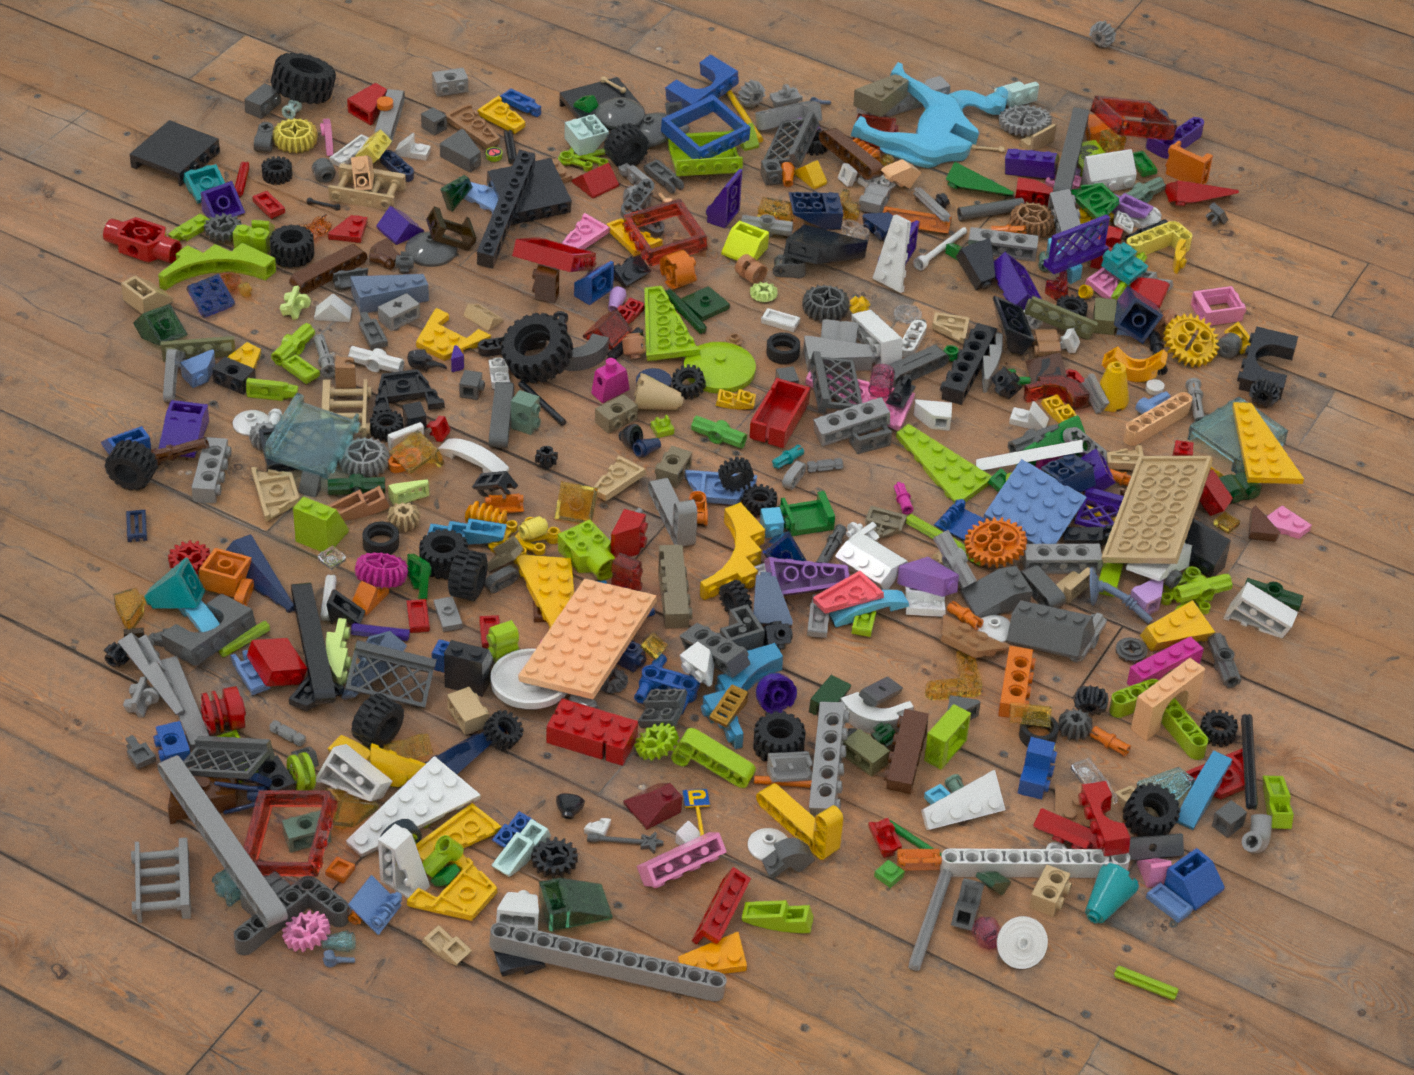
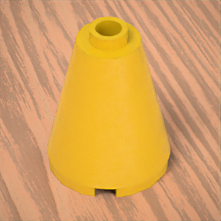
[1099,361,1129,412]

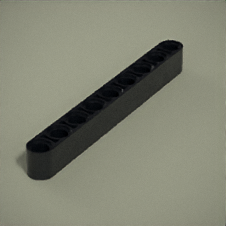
[291,582,336,705]

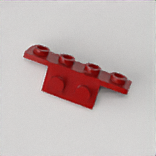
[1033,808,1101,849]

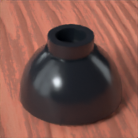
[619,424,643,449]
[556,793,585,819]

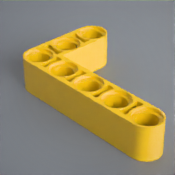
[756,783,843,860]

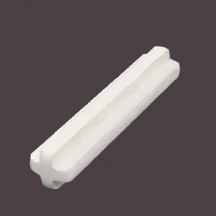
[320,575,337,621]

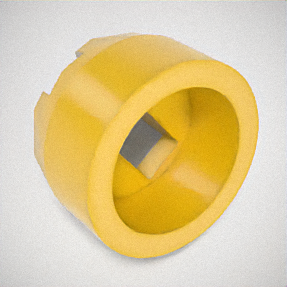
[1078,284,1094,299]

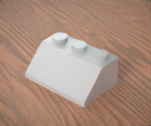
[1081,149,1137,191]
[835,533,908,590]

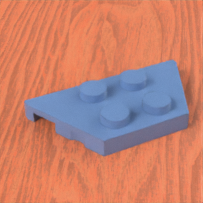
[685,470,757,505]

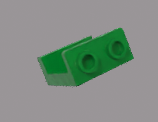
[778,491,835,537]

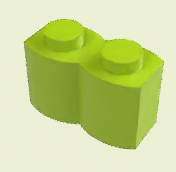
[233,224,270,254]
[487,620,519,663]

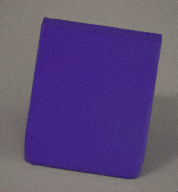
[451,345,464,372]

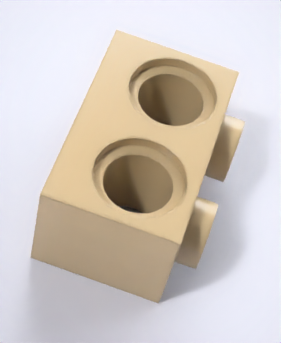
[1029,864,1072,917]

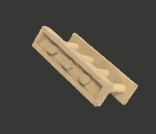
[328,163,406,210]
[321,379,371,442]

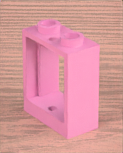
[1191,286,1246,326]

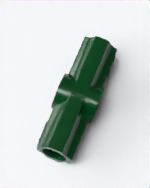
[327,473,386,495]
[1244,577,1304,611]

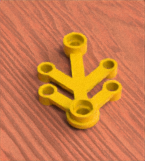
[488,517,561,556]

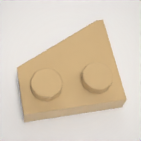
[932,312,970,344]

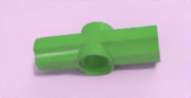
[691,415,747,449]

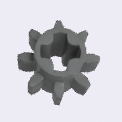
[396,251,414,273]

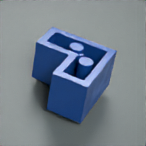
[1018,737,1057,800]

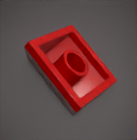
[572,162,619,199]

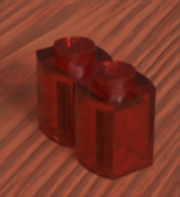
[611,553,643,591]

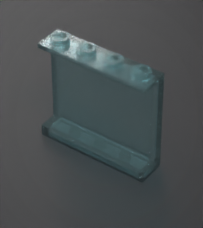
[264,393,361,479]
[1187,397,1288,474]

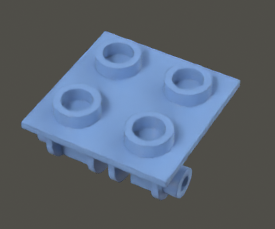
[348,875,402,935]

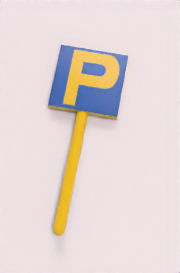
[682,789,710,836]

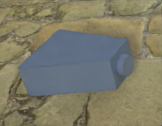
[753,572,793,626]

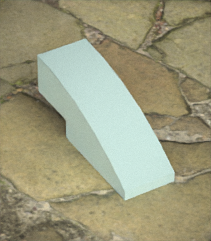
[492,819,551,877]

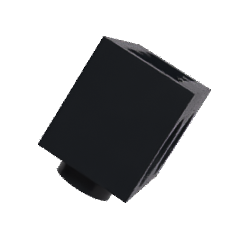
[255,755,297,806]

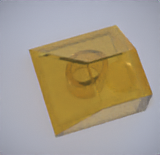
[554,481,599,523]
[325,787,379,829]

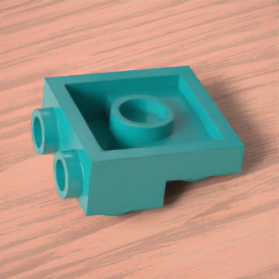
[184,164,225,204]
[1101,242,1149,285]

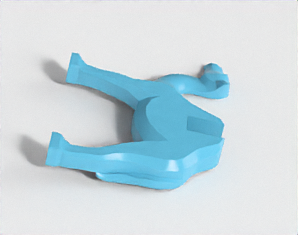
[851,62,1008,168]

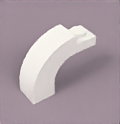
[840,692,914,734]

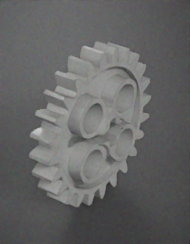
[999,104,1052,136]

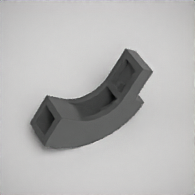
[563,334,609,371]

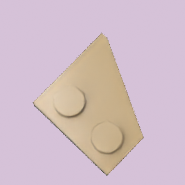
[1106,445,1144,471]

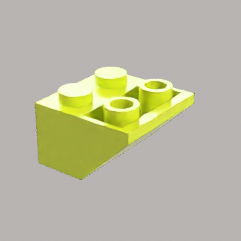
[721,220,769,261]

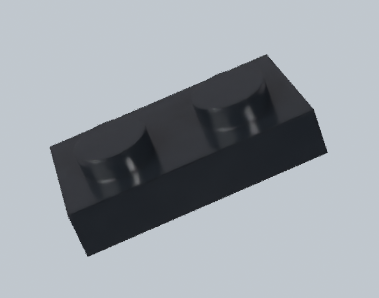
[613,255,651,288]

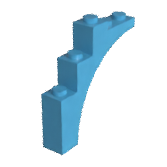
[701,643,783,750]

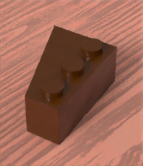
[168,776,239,824]

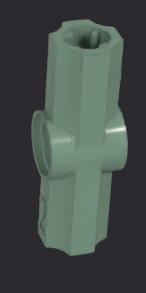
[1121,177,1166,203]

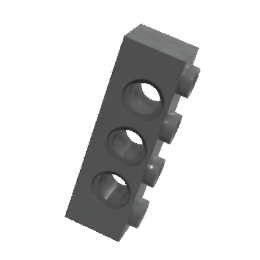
[680,622,750,678]

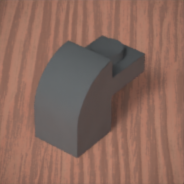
[762,838,815,879]
[951,878,985,931]

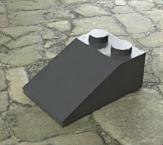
[960,566,1032,618]

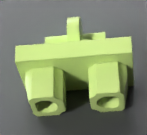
[280,285,311,320]

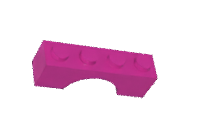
[1127,636,1204,686]

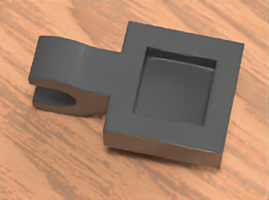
[125,735,156,770]

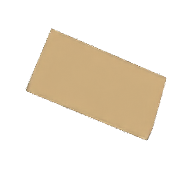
[464,304,503,331]

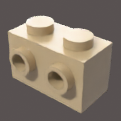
[447,687,489,735]

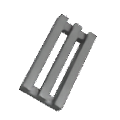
[1080,373,1109,414]

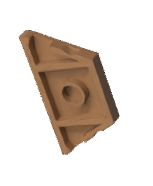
[941,615,1009,658]
[1054,784,1127,829]

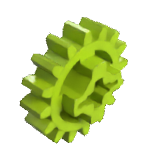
[634,723,680,761]

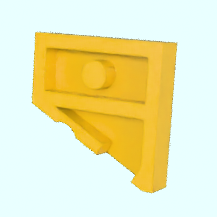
[228,342,261,369]

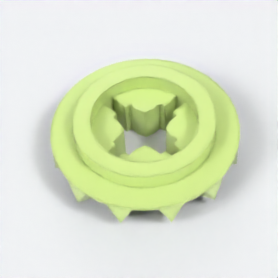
[750,282,778,302]

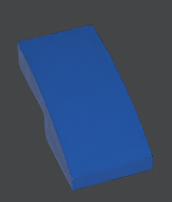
[492,811,535,848]

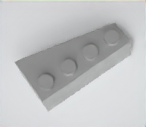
[1048,189,1088,249]

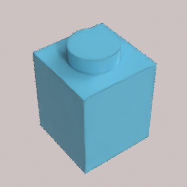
[760,507,784,538]

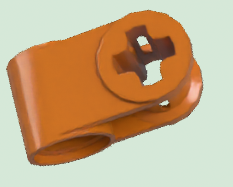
[689,491,708,526]

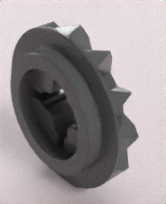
[1116,637,1148,663]
[600,667,628,693]

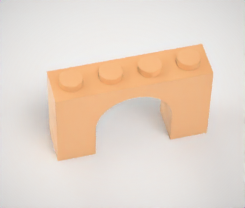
[1131,658,1205,741]

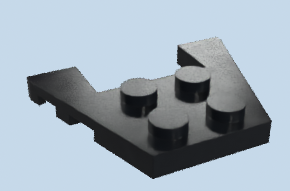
[373,369,445,414]

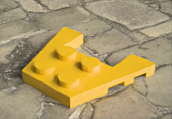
[416,308,491,361]
[407,854,498,921]

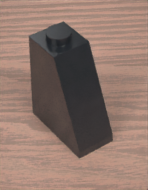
[956,238,995,290]

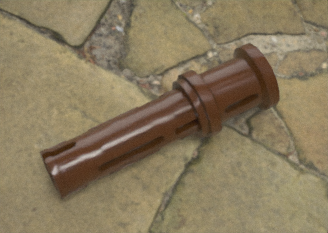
[151,437,209,465]

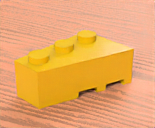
[1140,600,1215,651]

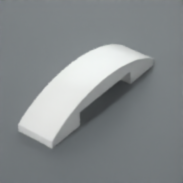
[437,438,509,473]

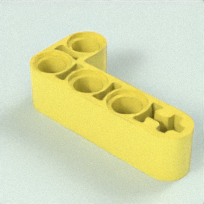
[1126,221,1192,257]

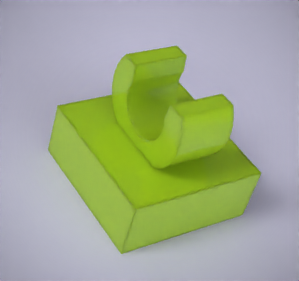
[650,415,675,438]

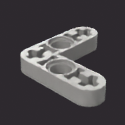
[163,349,186,402]

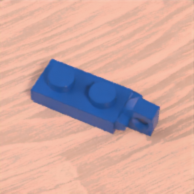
[500,88,541,117]

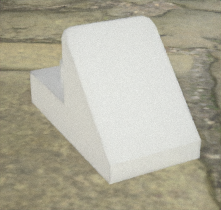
[395,133,431,161]
[1009,401,1049,431]

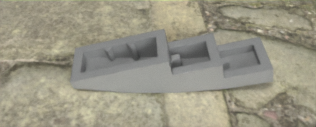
[981,333,1003,393]

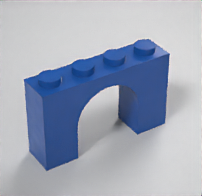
[665,54,739,109]

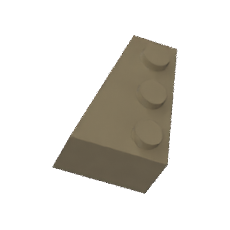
[853,74,909,117]

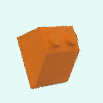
[199,548,252,597]

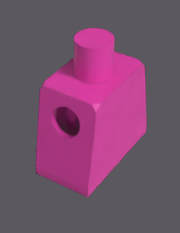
[591,358,630,403]

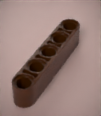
[819,128,884,180]
[289,244,368,294]

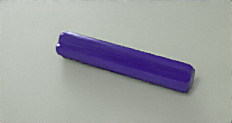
[351,623,410,641]

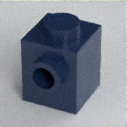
[617,640,647,673]

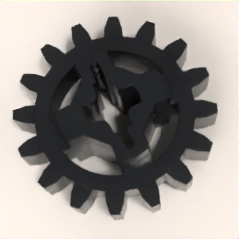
[531,837,578,879]

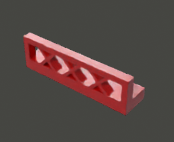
[691,867,751,945]

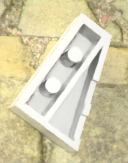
[1223,582,1298,638]
[316,744,392,801]
[378,824,430,898]

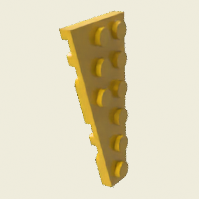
[1232,402,1304,484]
[513,555,574,630]

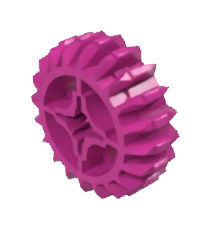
[355,552,408,588]

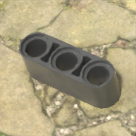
[1020,565,1066,608]

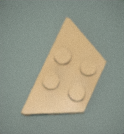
[251,467,300,521]

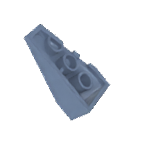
[341,631,407,700]

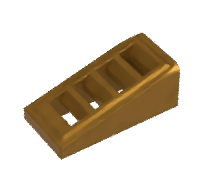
[709,685,748,728]

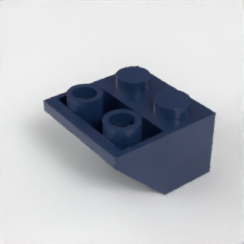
[1041,454,1096,493]

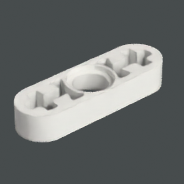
[902,320,927,358]

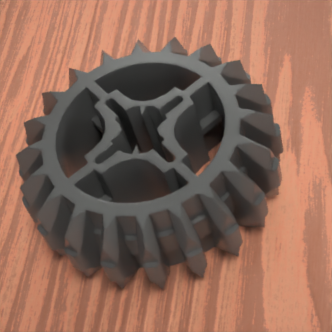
[802,284,850,323]

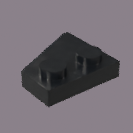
[289,676,344,711]

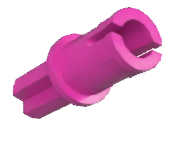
[894,482,914,515]

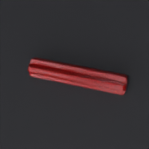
[235,161,250,197]

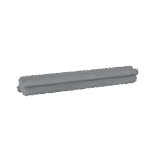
[913,187,951,222]

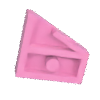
[1267,506,1312,539]

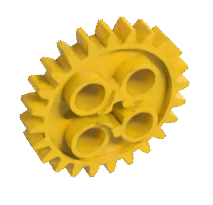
[1163,313,1220,368]

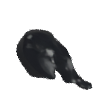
[407,349,447,372]

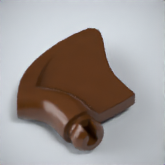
[369,238,401,270]

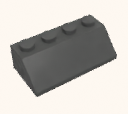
[1007,600,1095,659]

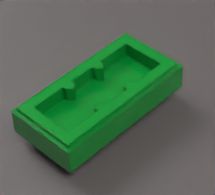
[1133,151,1158,177]

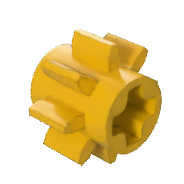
[849,296,871,314]

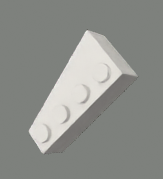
[852,310,903,371]

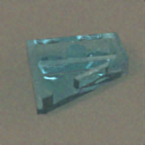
[1136,767,1195,800]

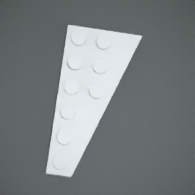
[346,756,481,857]

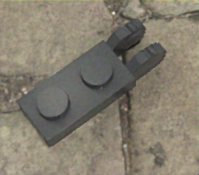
[643,160,684,193]

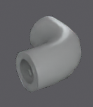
[1242,814,1272,854]

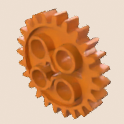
[964,517,1027,568]

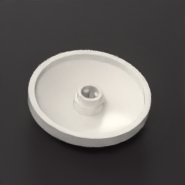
[491,649,568,709]

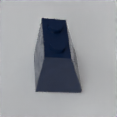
[1114,286,1164,344]

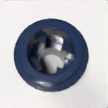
[633,438,661,458]

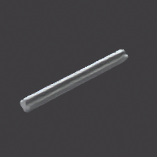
[908,869,952,971]

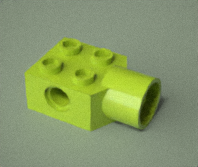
[558,519,619,581]

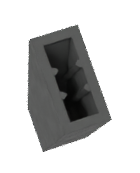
[440,129,481,173]

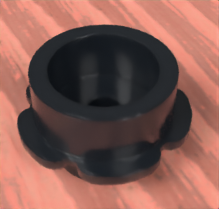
[935,193,950,209]

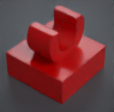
[426,416,451,442]

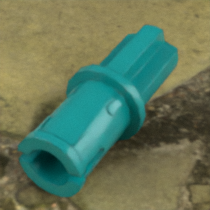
[772,444,804,469]

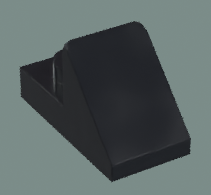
[326,589,365,625]

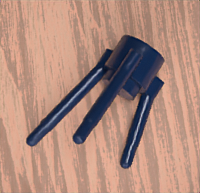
[214,781,268,815]

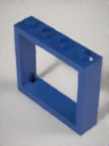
[661,95,751,159]

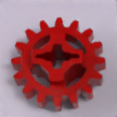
[168,540,211,575]

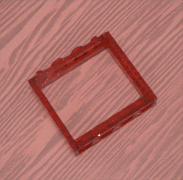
[1090,95,1178,140]
[622,199,708,267]
[243,790,338,877]

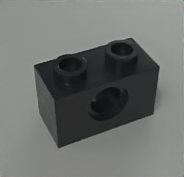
[212,357,256,395]

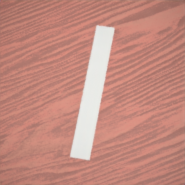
[976,440,1083,470]

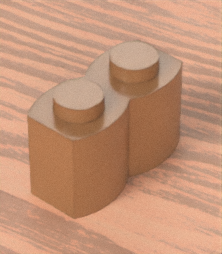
[1032,329,1061,358]

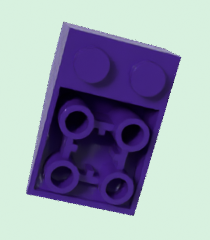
[158,400,209,458]

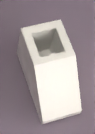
[914,399,952,431]
[679,642,715,686]

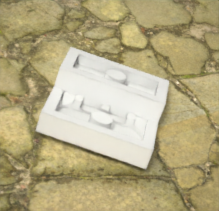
[905,586,946,617]

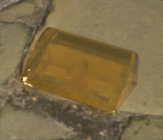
[1009,702,1052,727]

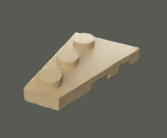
[592,456,646,501]

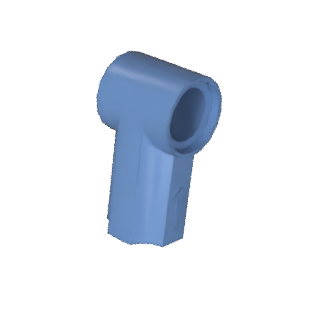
[1135,391,1171,415]

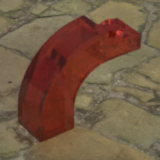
[1023,375,1090,411]

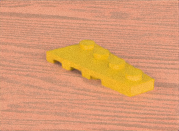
[416,803,501,862]

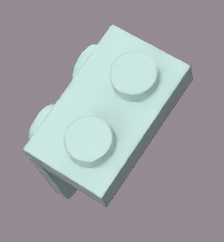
[994,82,1039,108]

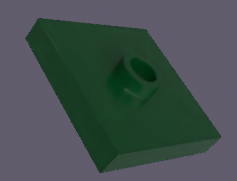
[681,286,730,321]

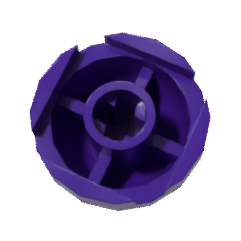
[756,673,797,714]

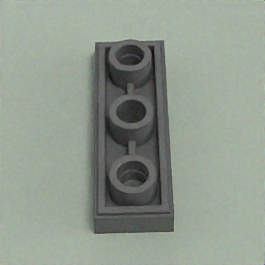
[859,676,903,707]
[1128,833,1184,860]

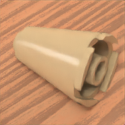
[633,373,684,410]

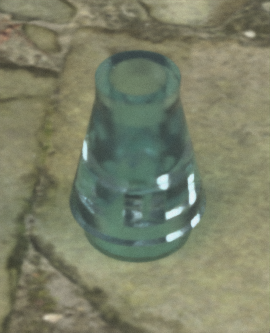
[322,930,356,952]

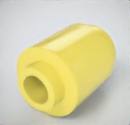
[518,516,548,540]

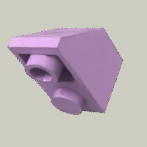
[1130,579,1164,615]

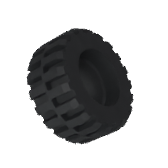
[271,53,336,104]
[501,313,573,384]

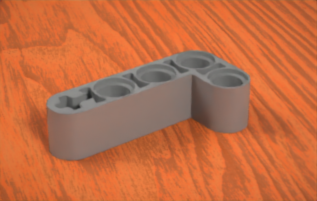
[755,101,823,130]

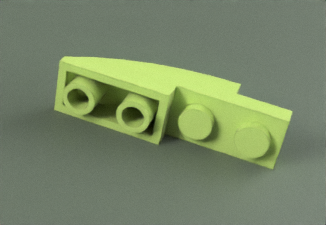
[326,618,352,686]

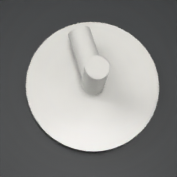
[997,916,1048,969]

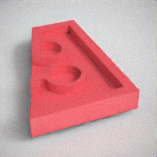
[813,571,884,614]

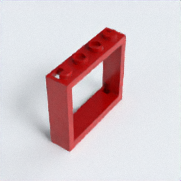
[512,237,597,272]

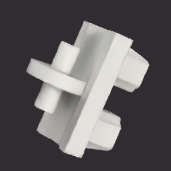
[846,522,880,542]

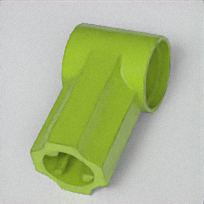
[422,835,464,878]

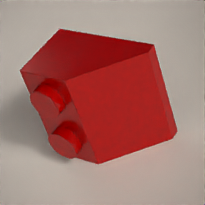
[611,509,648,561]

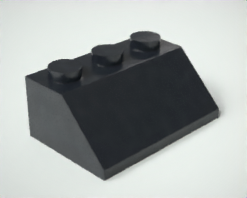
[993,295,1035,355]
[1185,518,1231,578]

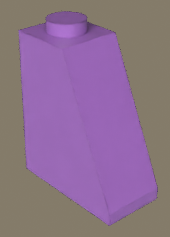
[897,557,959,597]

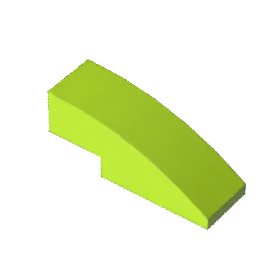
[1262,775,1294,829]
[741,900,814,933]

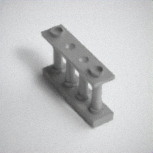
[131,838,191,923]

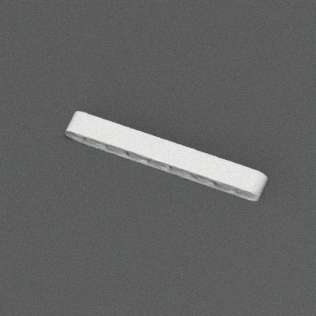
[940,848,1130,878]

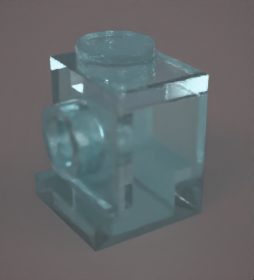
[212,869,241,907]

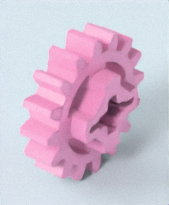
[282,911,331,952]

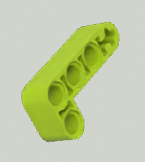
[671,728,756,788]

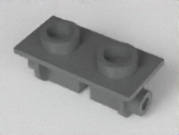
[333,268,368,290]

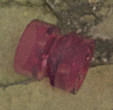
[868,364,895,398]

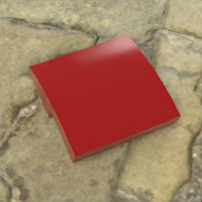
[1130,277,1170,308]

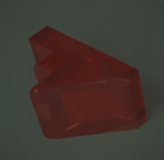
[1045,270,1068,301]

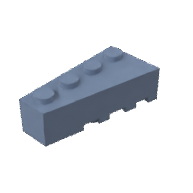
[350,274,429,313]

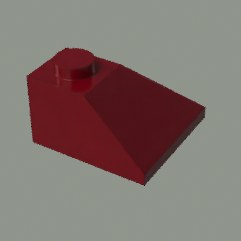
[623,783,682,830]

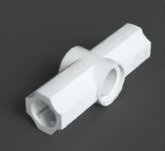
[348,346,404,372]

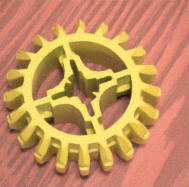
[273,118,318,154]

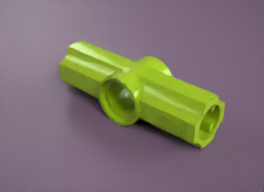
[271,323,315,366]
[1173,574,1233,603]

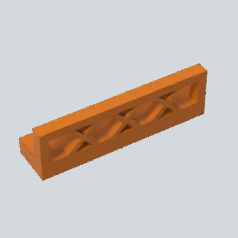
[883,206,952,234]

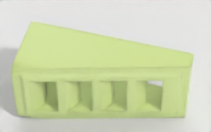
[388,479,429,505]

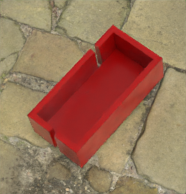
[749,378,811,448]
[546,698,638,766]

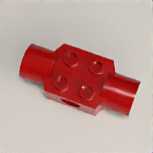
[103,217,182,264]

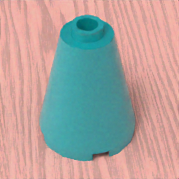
[1085,863,1139,924]

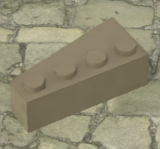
[658,544,692,628]

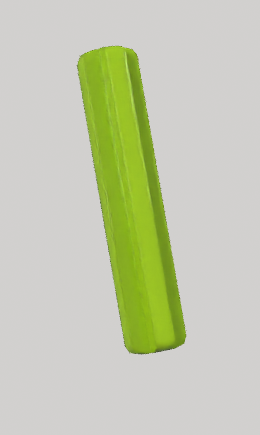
[218,621,270,657]
[1114,966,1178,1000]

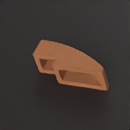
[327,486,390,521]

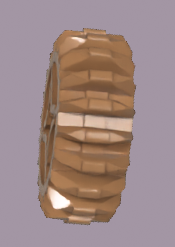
[1009,202,1055,239]

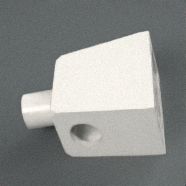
[496,890,539,930]

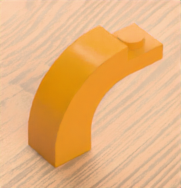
[1101,346,1168,382]

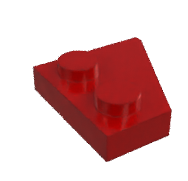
[328,215,368,243]

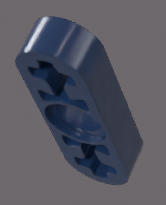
[380,150,414,182]

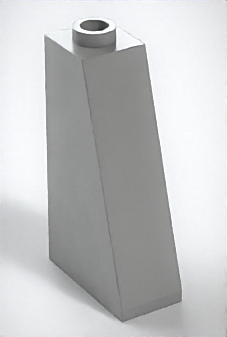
[803,336,875,372]

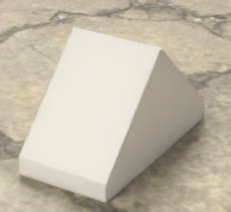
[314,294,352,322]

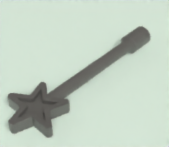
[587,832,664,854]

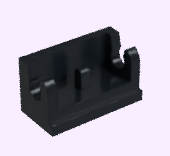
[472,471,518,497]

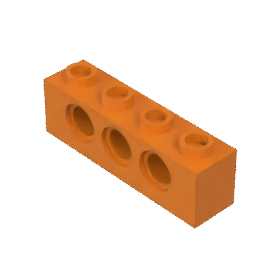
[998,646,1036,720]

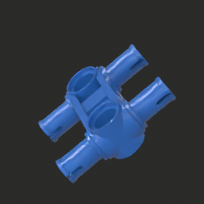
[634,653,700,715]

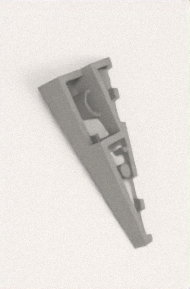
[118,633,185,715]

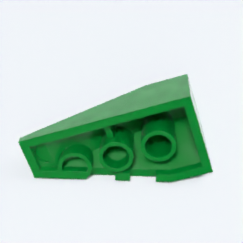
[945,162,1014,197]
[1015,415,1088,468]

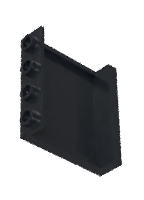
[559,77,644,131]
[129,120,220,186]
[487,158,572,225]

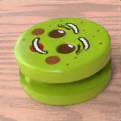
[286,752,316,793]

